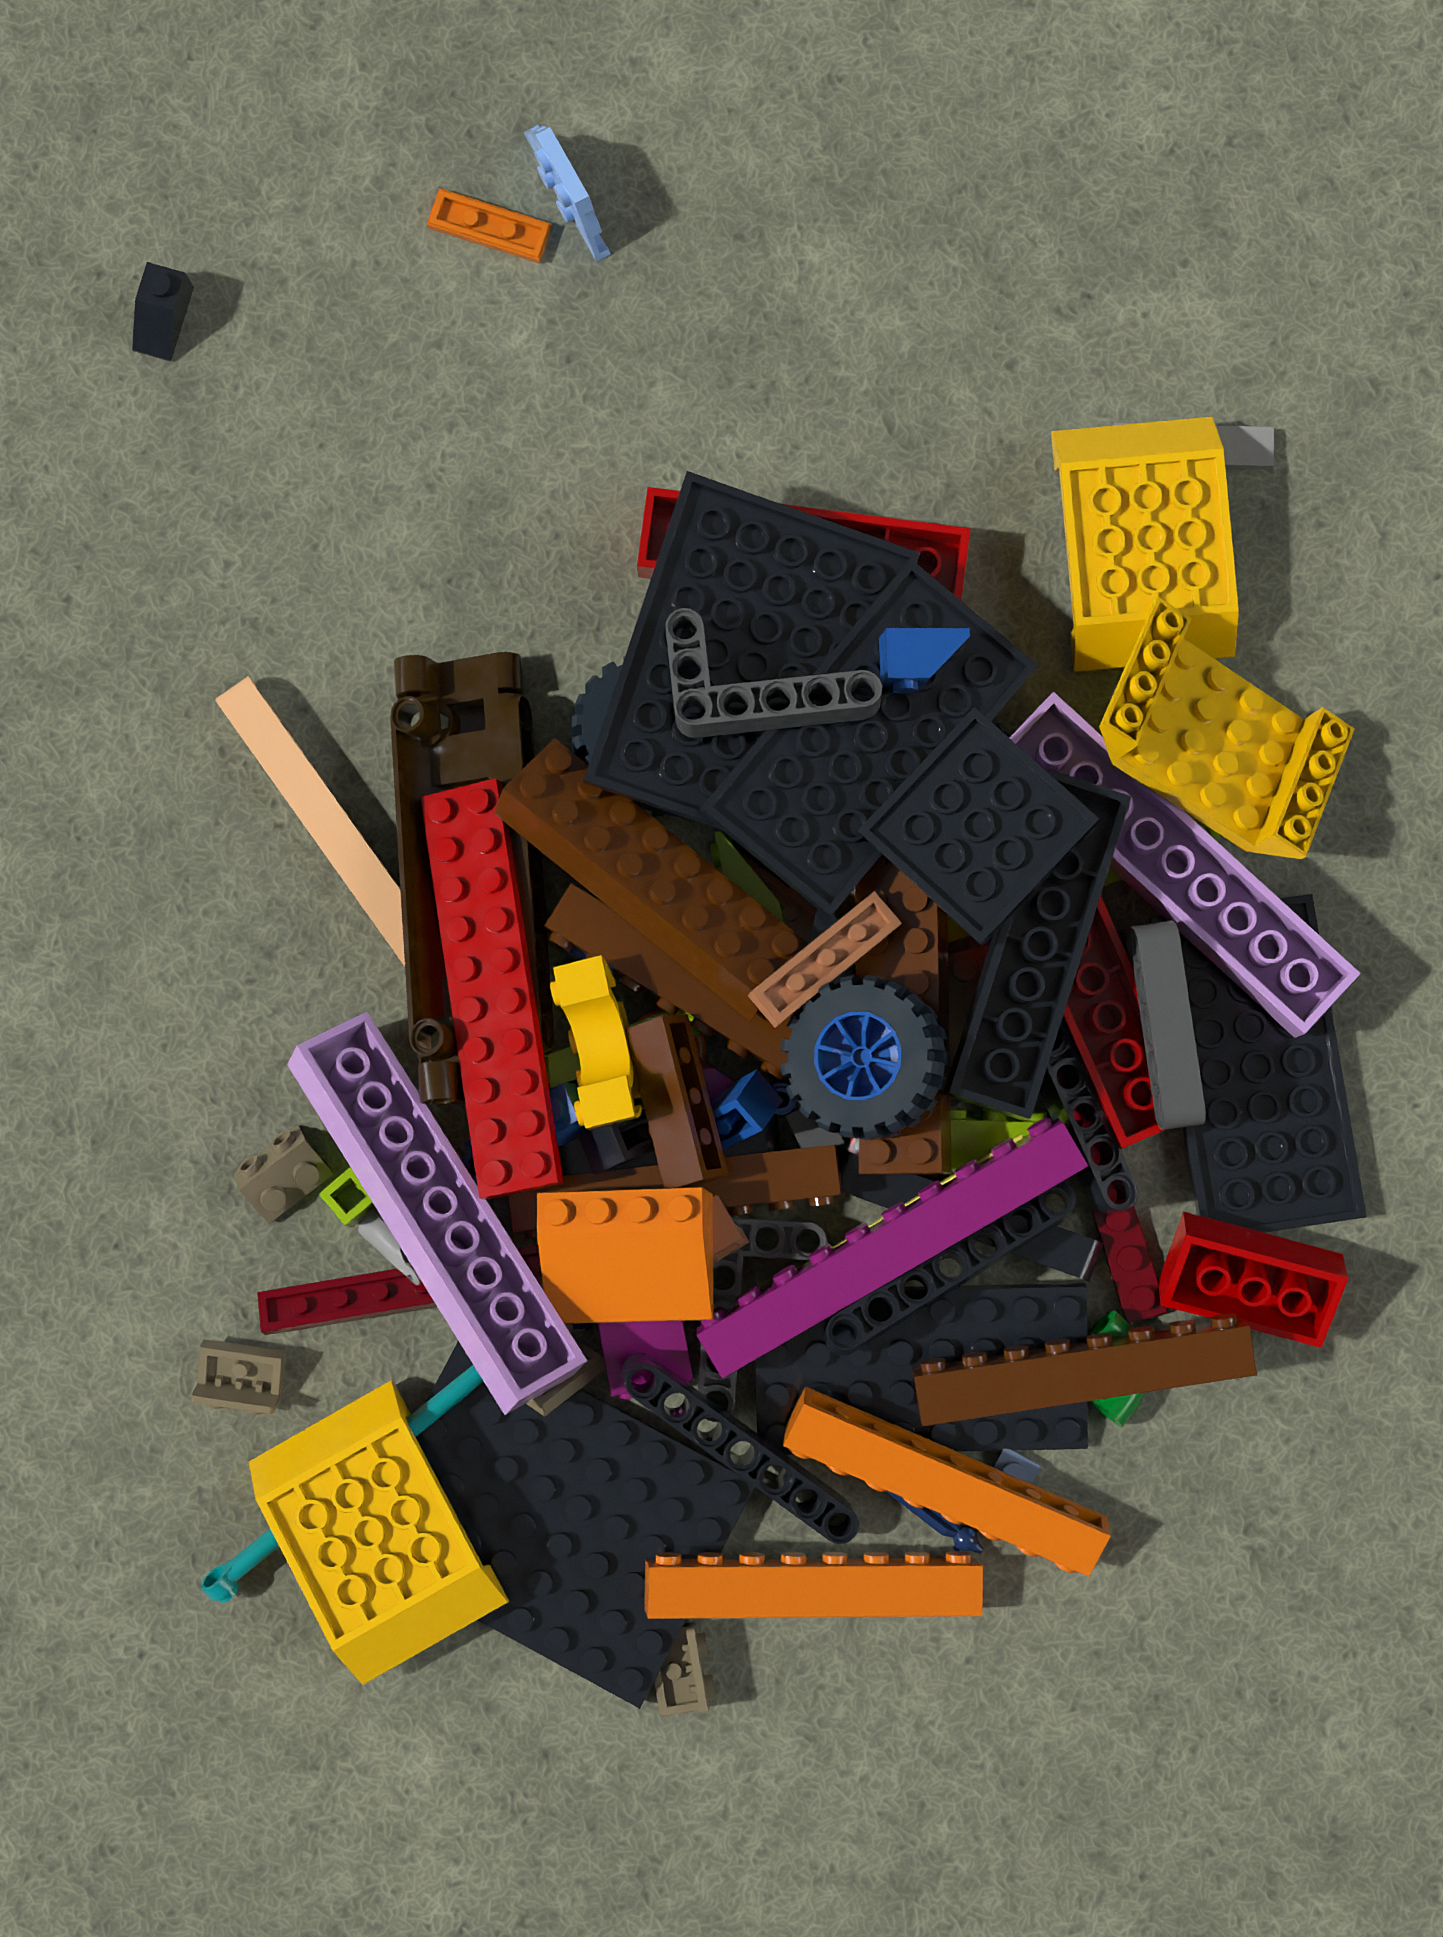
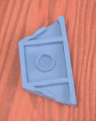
[524,125,610,262]

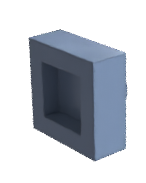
[992,1449,1041,1484]

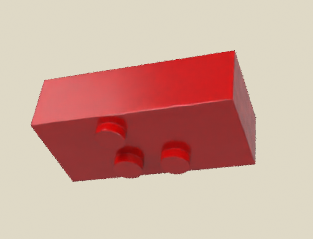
[1158,1211,1349,1348]

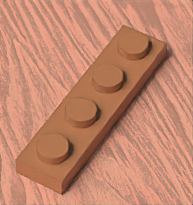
[747,891,902,1028]

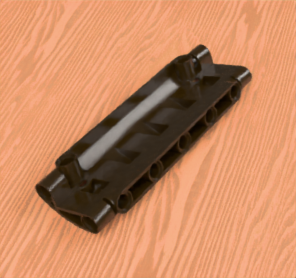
[390,652,554,1104]

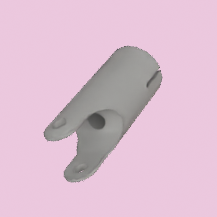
[358,1207,421,1285]

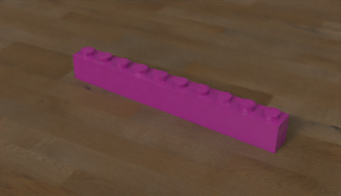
[696,1117,1088,1378]

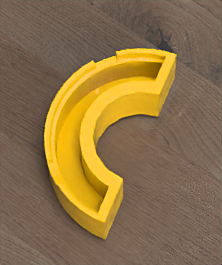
[550,955,642,1130]

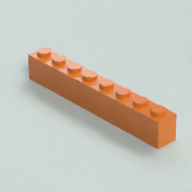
[783,1386,1111,1577]
[645,1551,983,1619]

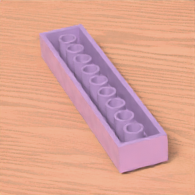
[1010,692,1361,1038]
[287,1012,587,1415]

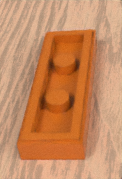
[427,188,553,264]

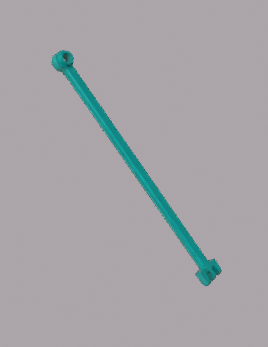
[201,1365,484,1603]

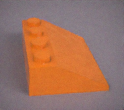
[537,1187,714,1324]

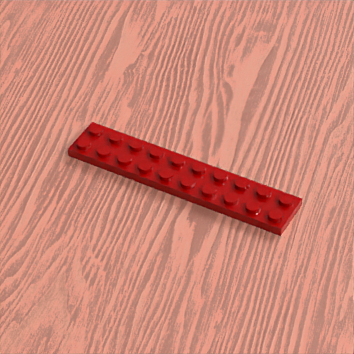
[421,778,564,1200]

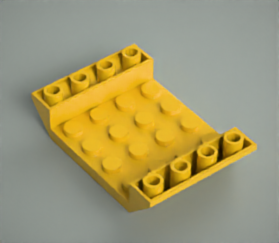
[1051,417,1239,672]
[1099,596,1355,859]
[248,1380,509,1685]

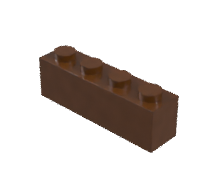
[625,1014,729,1189]

